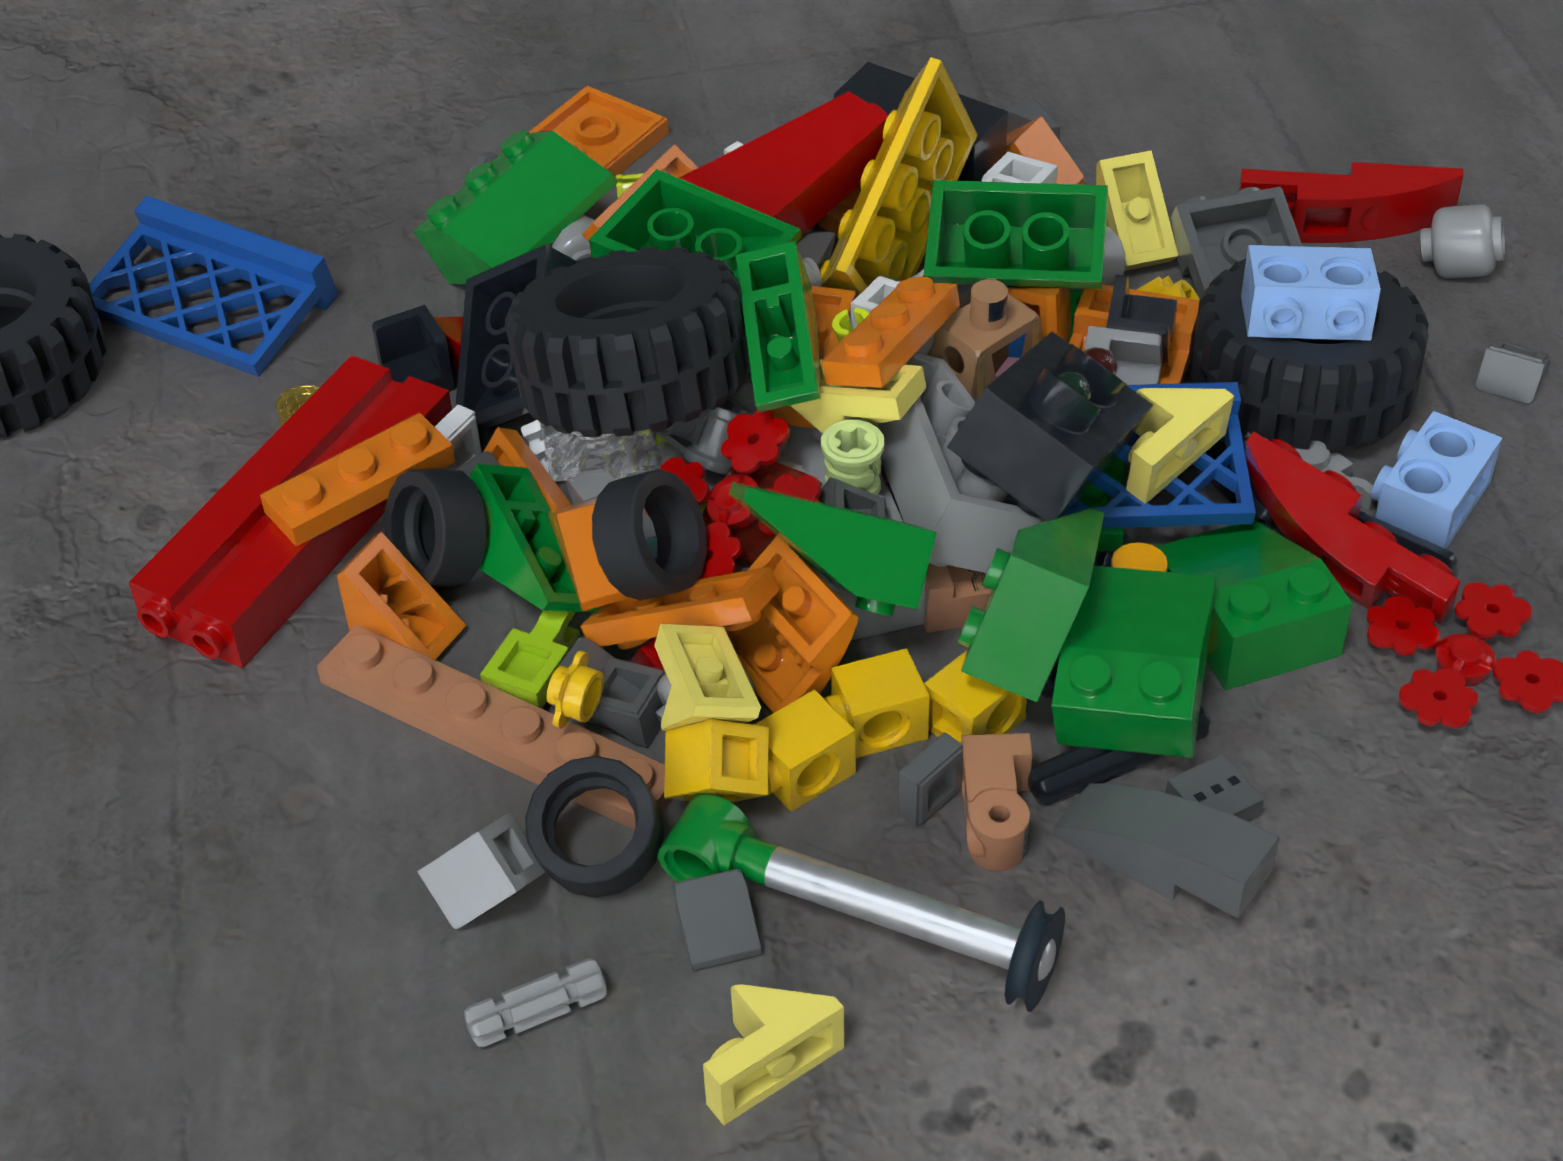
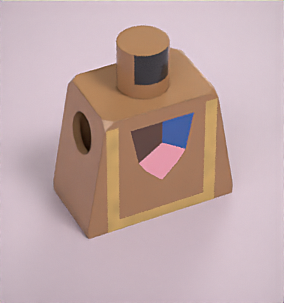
[931,279,1043,402]

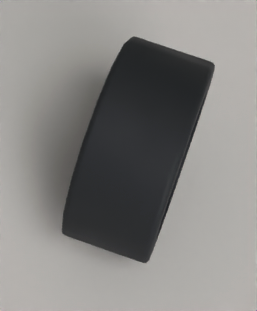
[384,468,487,588]
[592,469,707,600]
[525,756,665,898]

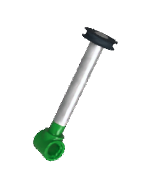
[658,793,1065,1012]

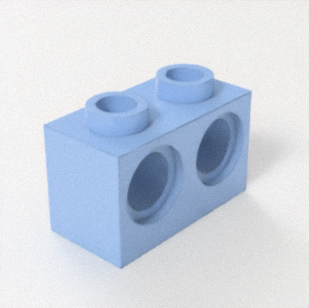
[1241,245,1381,341]
[1371,411,1502,549]

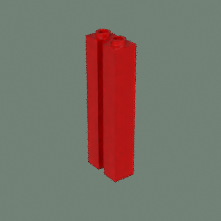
[128,355,452,668]

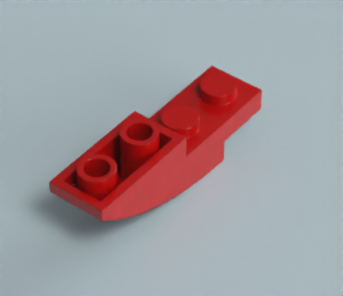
[1238,162,1464,243]
[1246,431,1460,625]

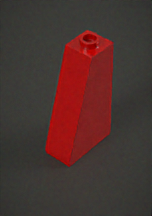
[679,91,889,236]

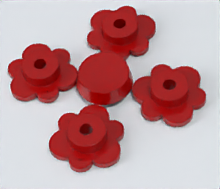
[644,410,821,580]
[1366,582,1563,728]

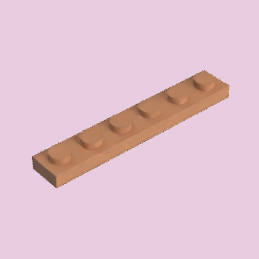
[317,624,673,830]

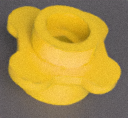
[547,650,604,729]

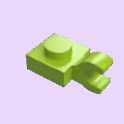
[480,611,580,709]

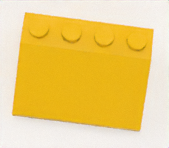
[819,57,978,298]

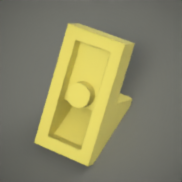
[1096,150,1178,271]
[790,359,927,434]
[1126,388,1234,504]
[655,624,761,731]
[703,984,844,1126]

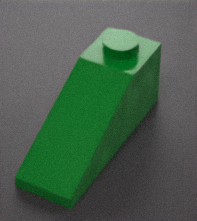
[736,241,820,413]
[469,464,598,613]
[729,482,937,616]

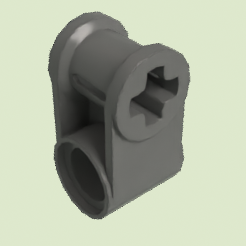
[655,399,753,475]

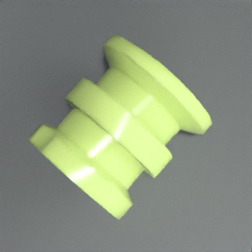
[821,420,884,496]

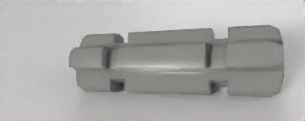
[464,958,607,1047]

